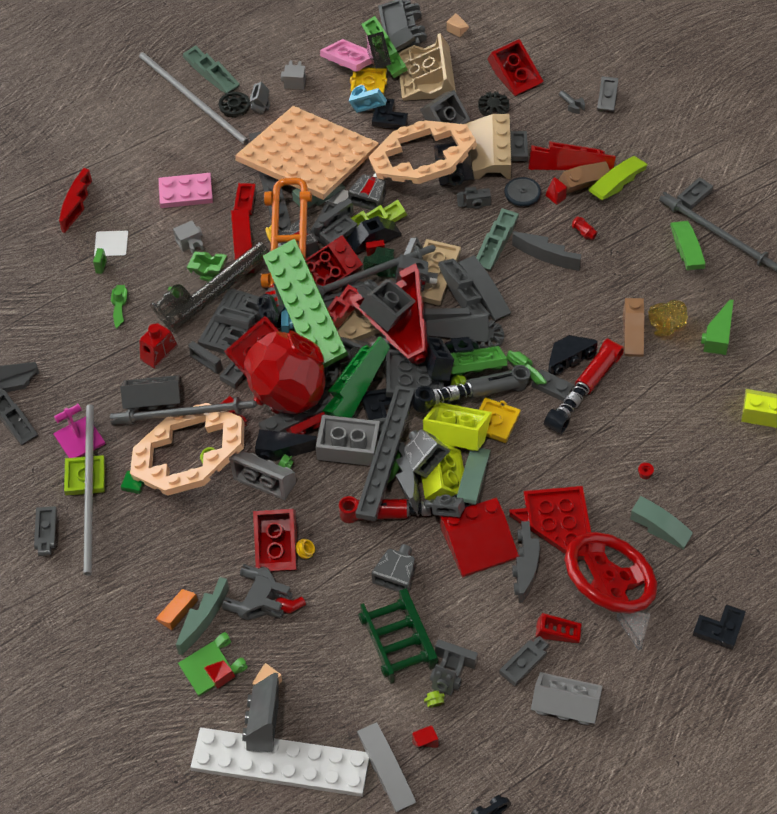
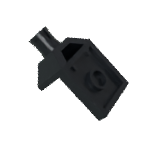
[434,142,474,186]

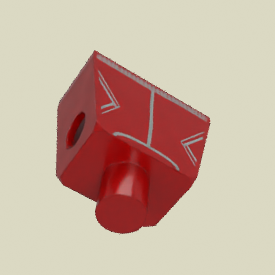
[139,323,178,369]

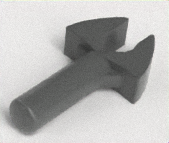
[559,90,585,114]

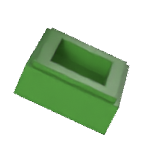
[93,248,107,274]

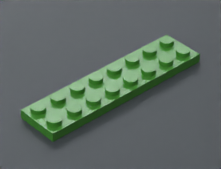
[263,239,349,368]

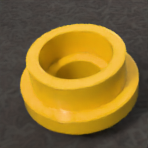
[296,539,315,559]

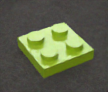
[64,455,105,496]

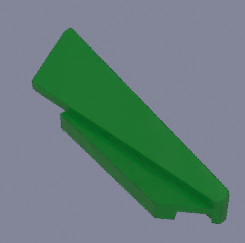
[322,337,390,418]

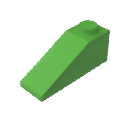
[701,300,734,355]

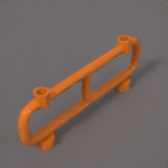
[261,178,312,288]

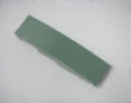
[183,45,240,93]
[476,208,519,271]
[457,448,491,504]
[176,577,229,655]

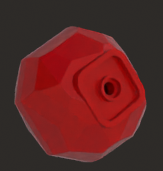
[244,331,325,414]

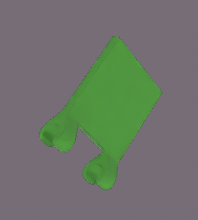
[178,632,248,697]

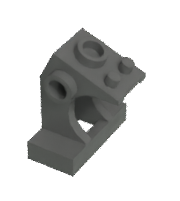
[430,639,478,695]

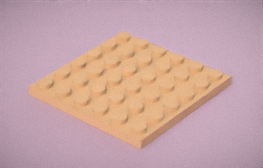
[235,106,379,200]

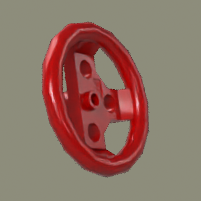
[564,532,658,614]

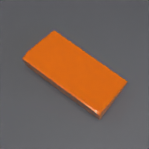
[156,589,198,631]

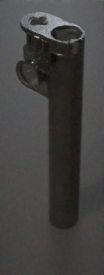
[150,242,269,332]

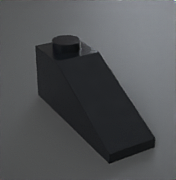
[425,336,454,382]
[255,429,317,461]

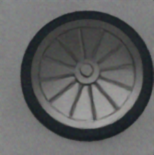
[504,177,541,206]

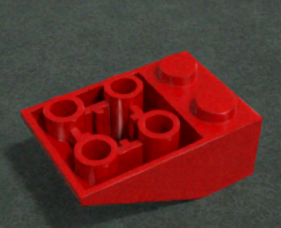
[305,235,363,286]

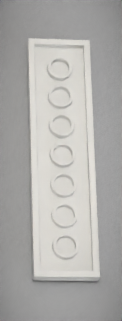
[190,727,369,797]

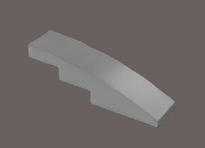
[357,722,416,812]

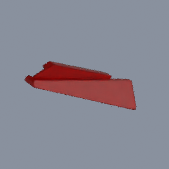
[528,141,616,170]

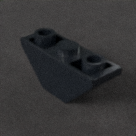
[346,216,402,254]
[548,335,598,375]

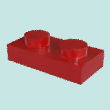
[234,183,256,215]
[286,412,325,434]

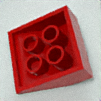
[440,497,519,577]

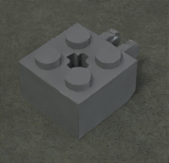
[357,279,416,332]

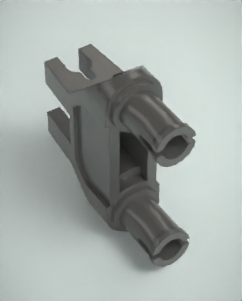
[222,564,293,620]

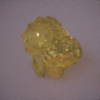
[648,300,688,336]

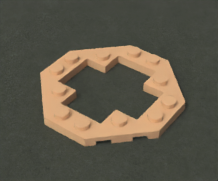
[369,120,477,184]
[130,403,245,496]

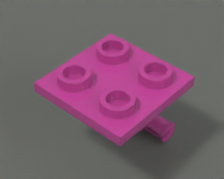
[53,404,106,458]

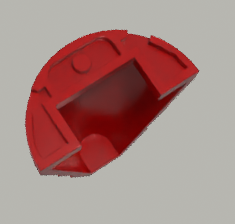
[349,263,428,364]

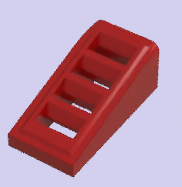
[535,613,582,643]

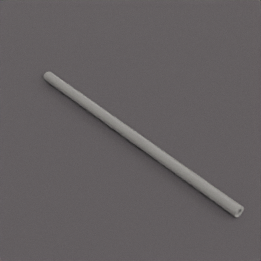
[139,52,248,145]
[83,405,94,576]

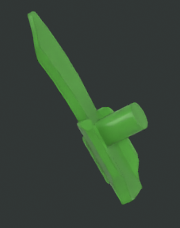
[111,285,128,329]
[506,350,547,385]

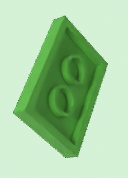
[451,346,508,375]

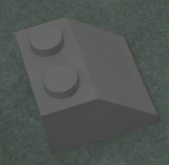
[420,90,470,124]

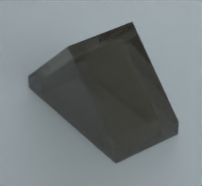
[367,31,391,69]

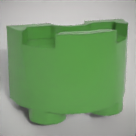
[187,251,228,281]

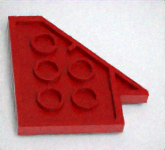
[509,486,591,560]

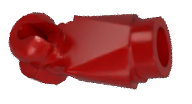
[572,217,598,240]

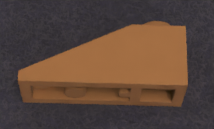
[559,161,610,194]
[623,298,644,357]

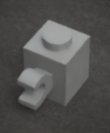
[281,60,306,90]
[173,221,204,254]

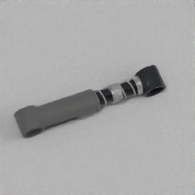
[413,365,531,413]

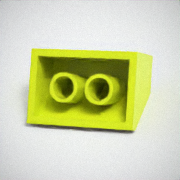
[741,389,777,428]
[423,402,492,451]
[421,442,464,500]

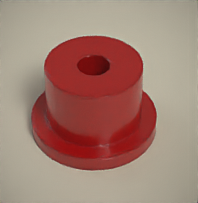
[638,462,654,479]

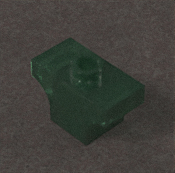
[363,247,398,278]

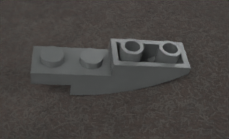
[512,521,540,603]

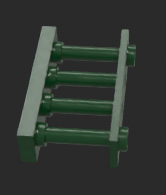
[358,588,438,684]

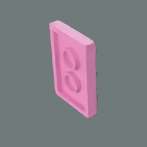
[320,39,379,71]
[158,173,213,208]

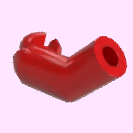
[275,596,306,613]

